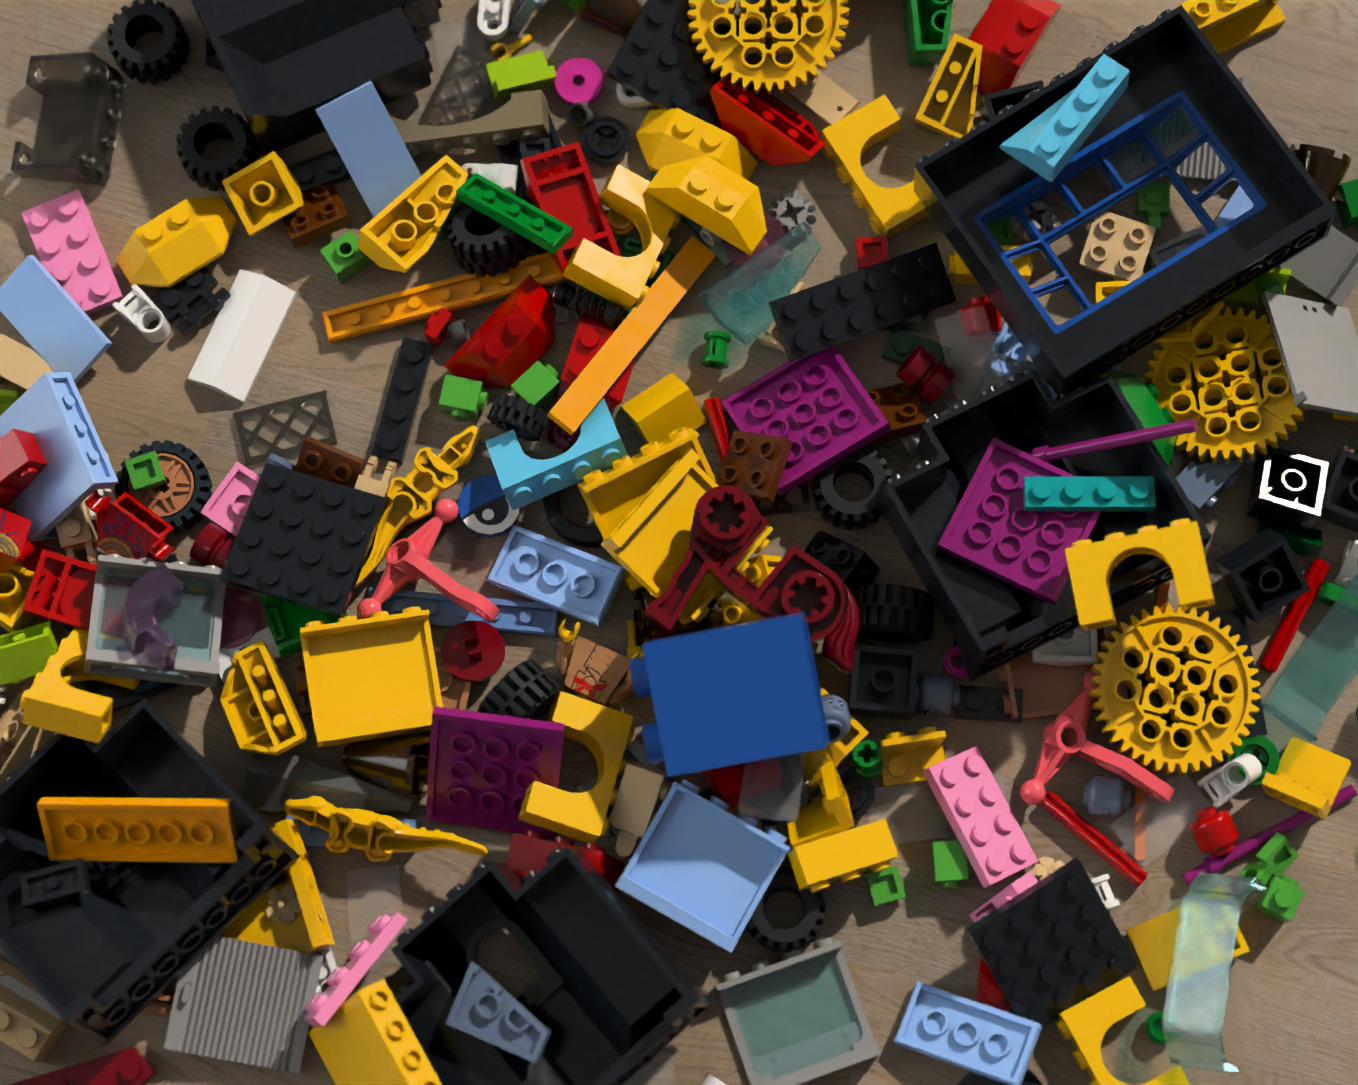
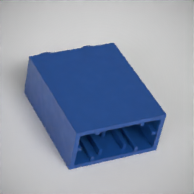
[630,611,830,777]

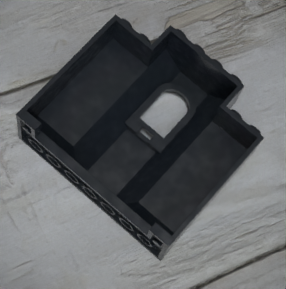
[191,0,442,157]
[880,370,1212,682]
[0,698,300,1046]
[391,846,715,1085]

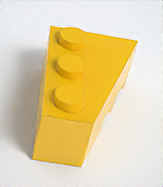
[913,33,982,139]
[787,819,899,893]

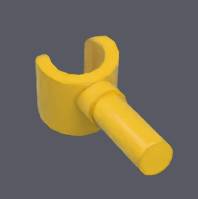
[491,34,532,61]
[627,620,644,659]

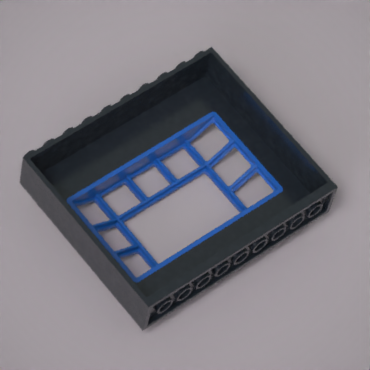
[914,5,1337,396]

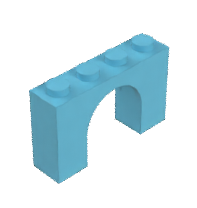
[485,397,628,510]

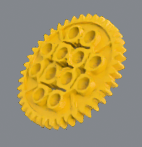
[688,0,849,94]
[1145,307,1309,464]
[1089,604,1261,774]

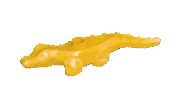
[355,426,481,587]
[284,796,488,862]

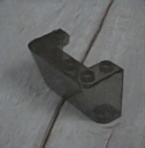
[11,52,126,186]

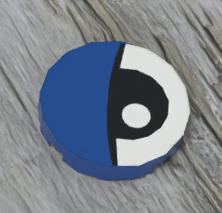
[458,475,521,538]

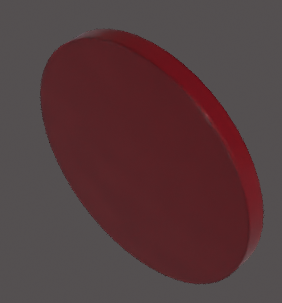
[441,620,505,682]

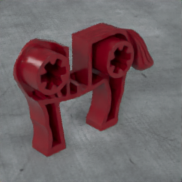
[644,485,860,675]

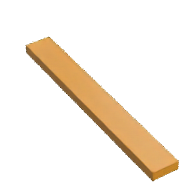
[547,235,716,435]
[322,252,569,344]

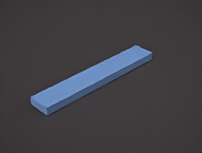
[369,587,559,637]

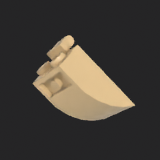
[0,333,55,395]

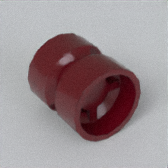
[896,344,956,403]
[190,523,236,569]

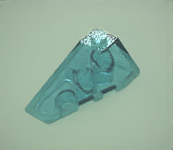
[698,222,822,345]

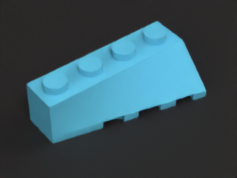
[999,54,1130,183]

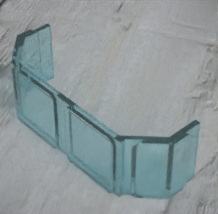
[1262,574,1358,743]
[1162,872,1267,1074]

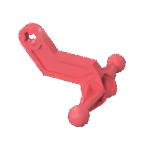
[357,498,501,622]
[1020,670,1175,805]

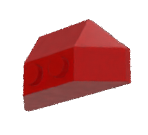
[969,0,1061,95]
[709,76,825,166]
[444,275,555,387]
[556,303,637,426]

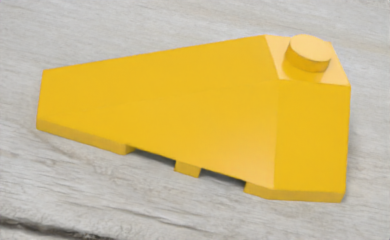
[358,155,469,273]

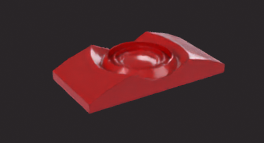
[520,141,621,278]
[22,549,167,644]

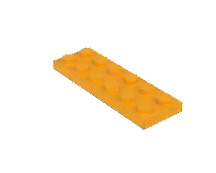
[37,797,242,863]

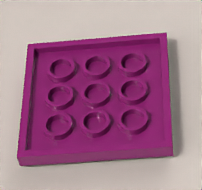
[721,346,891,495]
[937,437,1101,606]
[426,706,565,838]

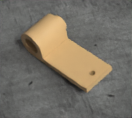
[776,53,859,125]

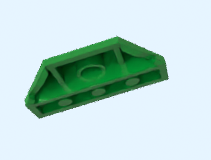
[1099,369,1177,467]

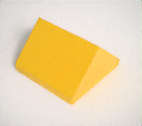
[221,151,304,236]
[621,372,707,444]

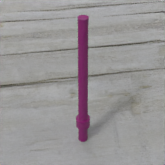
[1028,419,1197,464]
[1182,784,1357,886]

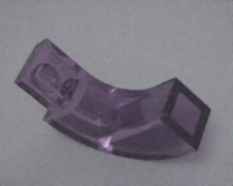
[122,565,184,673]

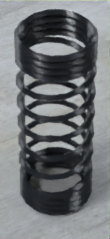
[553,281,624,328]

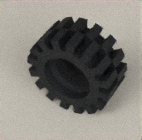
[487,393,549,442]

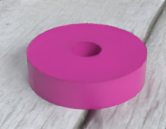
[555,58,604,106]

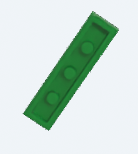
[456,173,573,254]

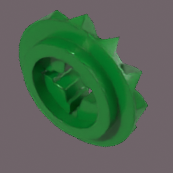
[1226,735,1280,786]

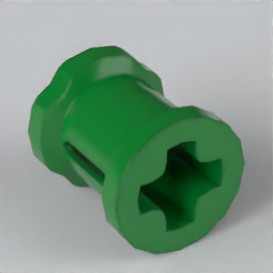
[701,331,732,369]
[852,740,883,779]

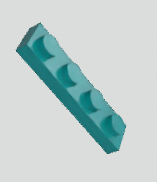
[1023,477,1156,512]

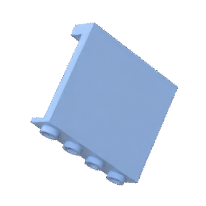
[0,372,119,542]
[615,779,790,953]

